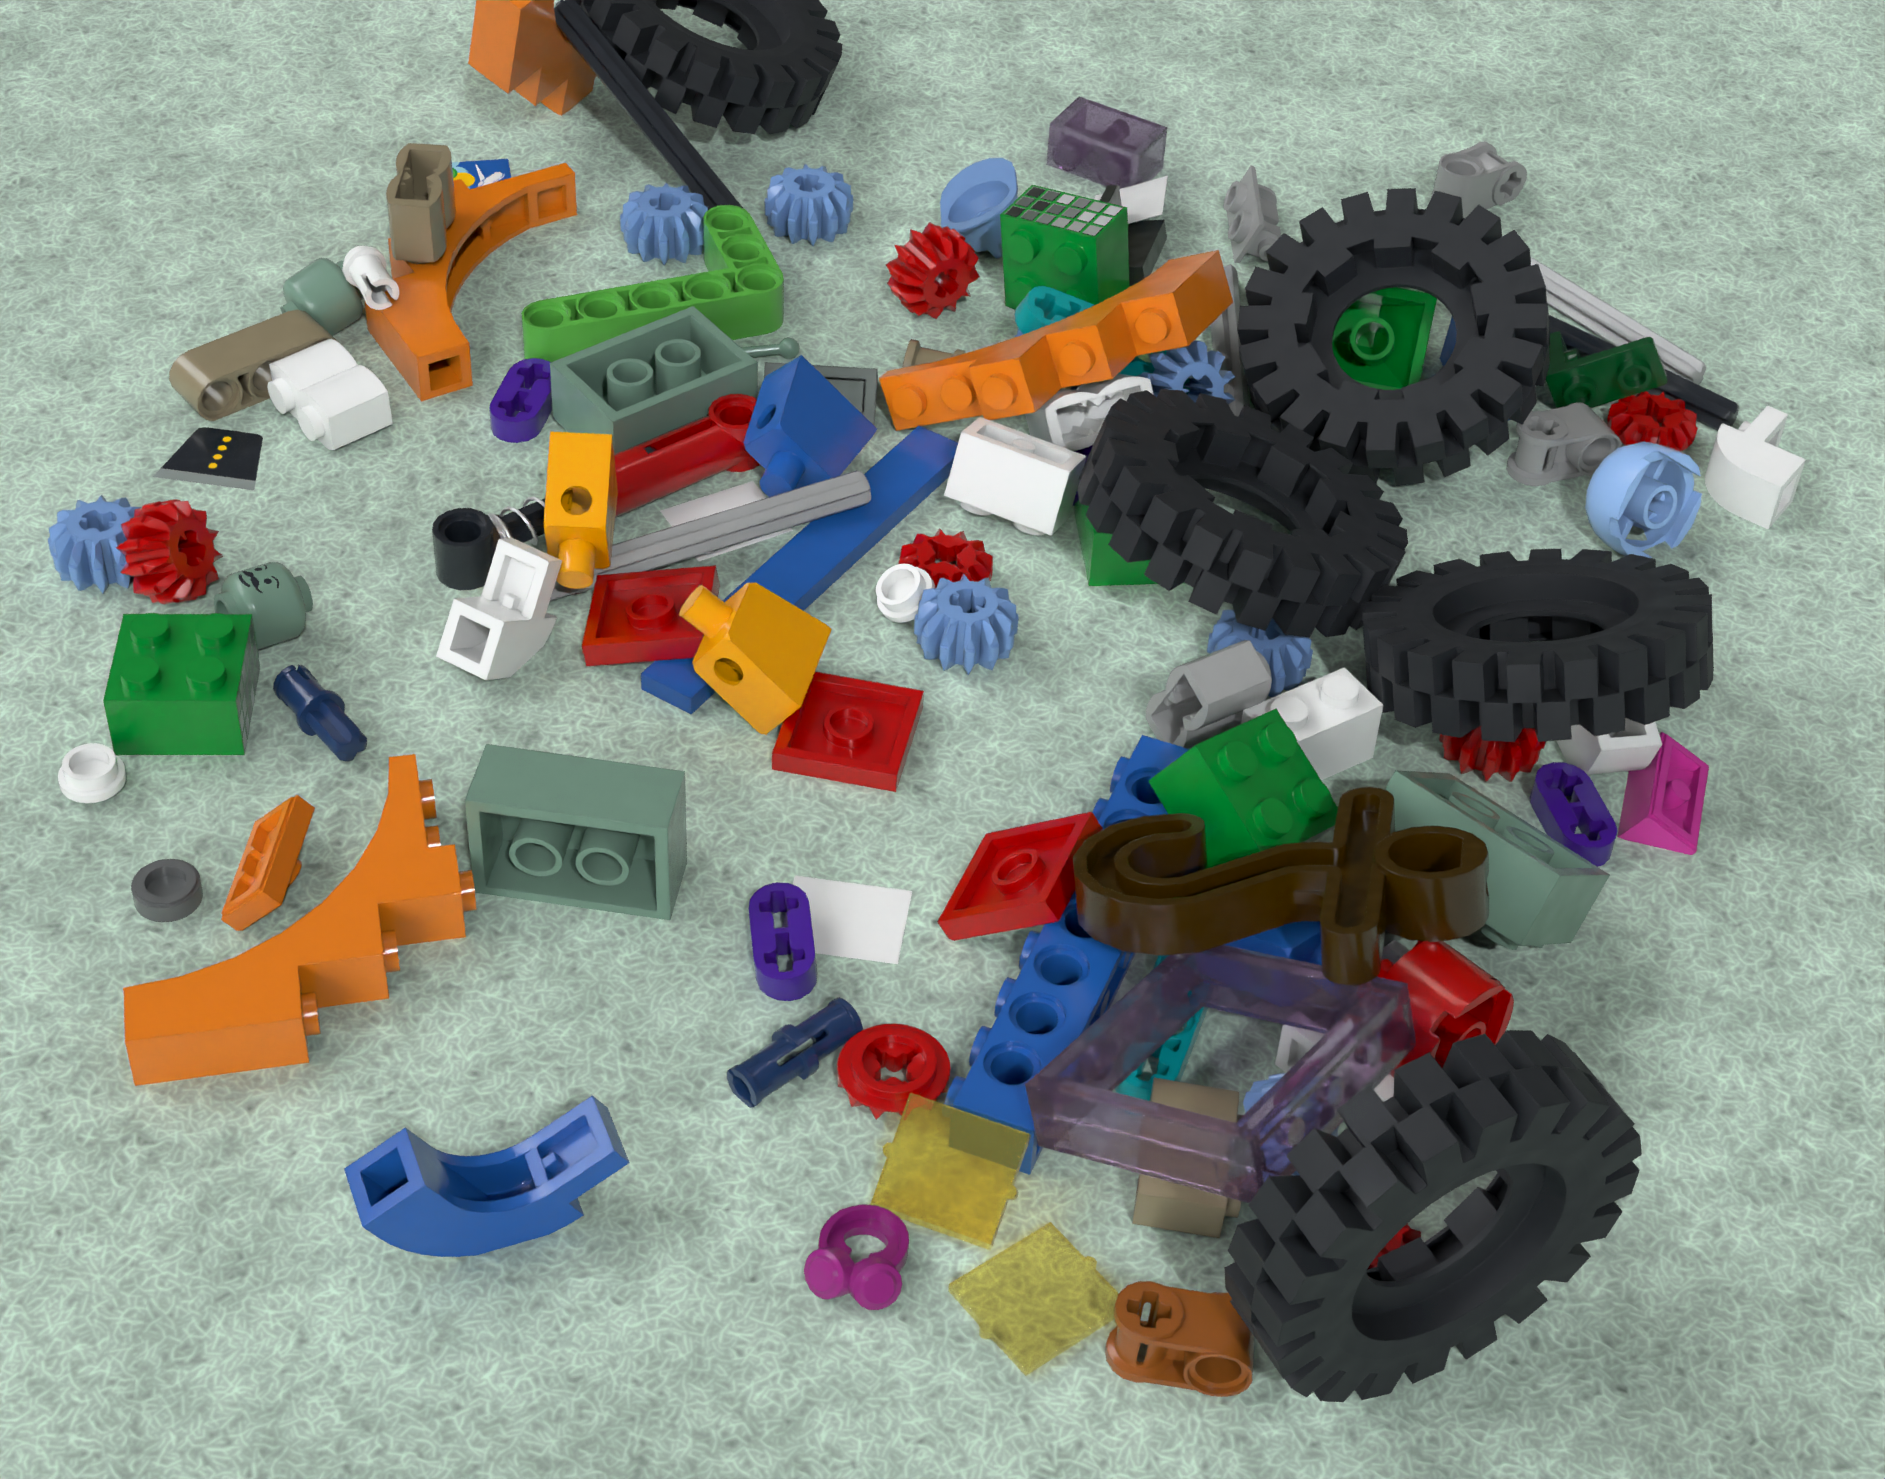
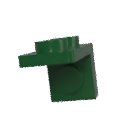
[1546,330,1668,408]

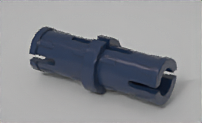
[727,997,863,1108]

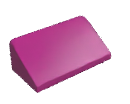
[1617,732,1709,855]

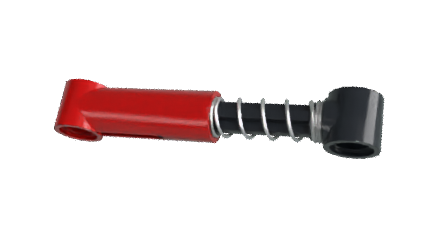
[432,394,760,590]

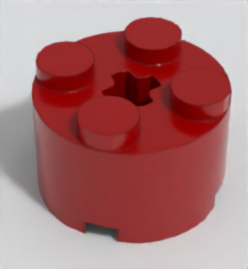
[1347,940,1514,1077]

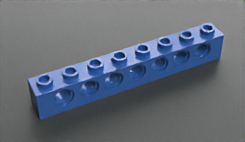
[943,735,1189,1175]

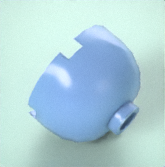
[1585,442,1702,558]

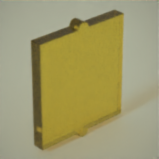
[870,1093,1031,1251]
[948,1222,1119,1376]

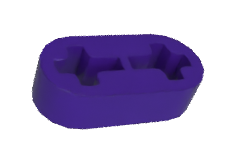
[489,358,553,443]
[1530,762,1618,867]
[748,882,818,1001]

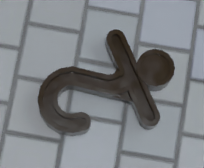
[1073,787,1489,985]

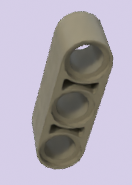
[169,309,338,421]

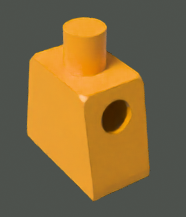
[544,431,618,589]
[679,582,832,735]

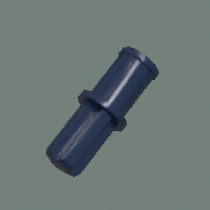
[273,665,367,761]

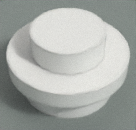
[876,564,935,623]
[58,743,126,803]

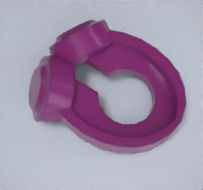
[804,1204,909,1310]

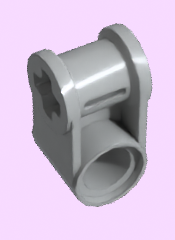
[1431,141,1527,218]
[1506,403,1622,486]

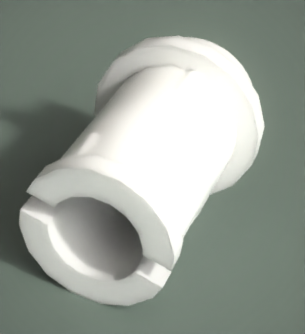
[342,246,399,310]

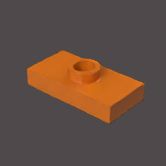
[221,795,315,931]

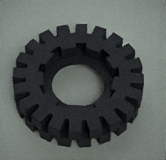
[575,0,843,134]
[1237,188,1551,486]
[1077,389,1408,638]
[1362,549,1714,742]
[1224,1030,1642,1402]

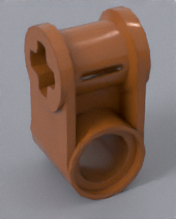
[1105,1281,1255,1397]

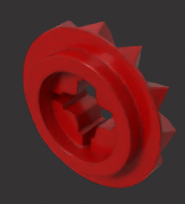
[1607,391,1698,452]
[898,528,993,588]
[837,1024,951,1121]

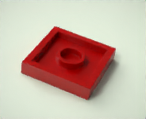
[582,565,720,666]
[772,671,924,792]
[937,812,1103,941]

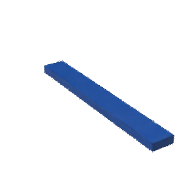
[641,426,958,714]

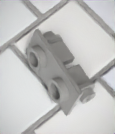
[1223,165,1281,263]

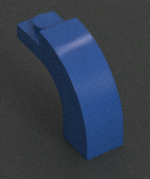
[344,1095,630,1257]

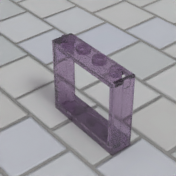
[1025,945,1416,1203]

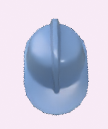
[940,158,1018,259]

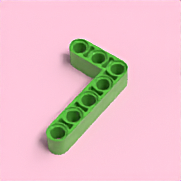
[521,205,784,362]

